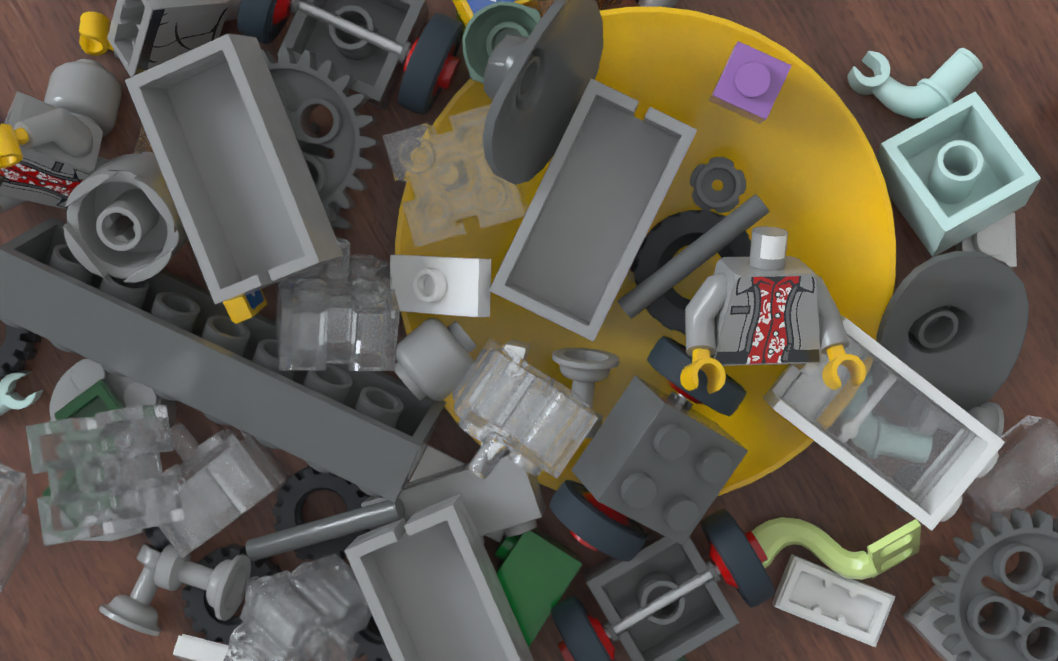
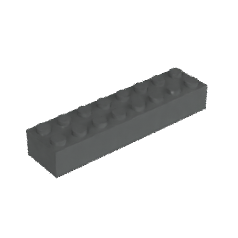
[0,217,446,503]

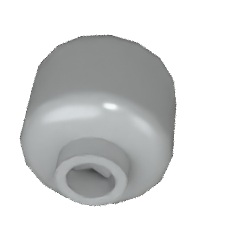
[44,59,122,138]
[392,318,477,401]

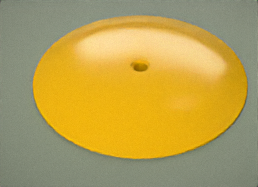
[395,6,896,496]

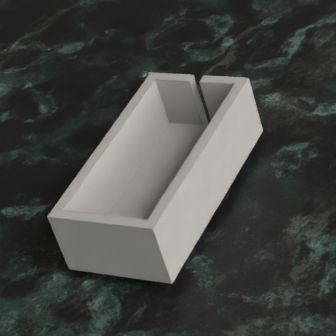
[125,33,343,304]
[489,78,697,342]
[344,493,534,661]

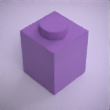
[709,41,792,124]

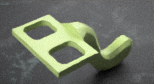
[751,517,921,580]

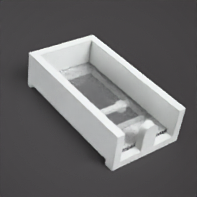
[763,314,1005,531]

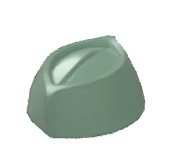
[463,1,541,84]

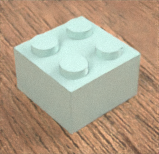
[876,91,1041,257]

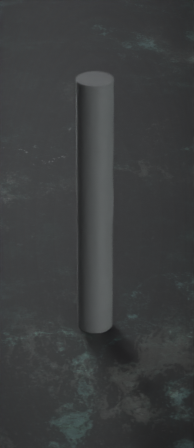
[617,194,770,319]
[246,497,405,561]

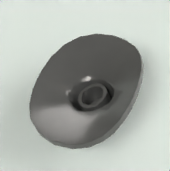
[482,0,603,185]
[871,251,1029,418]

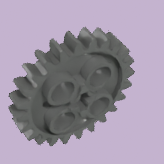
[261,47,380,222]
[930,508,1058,661]

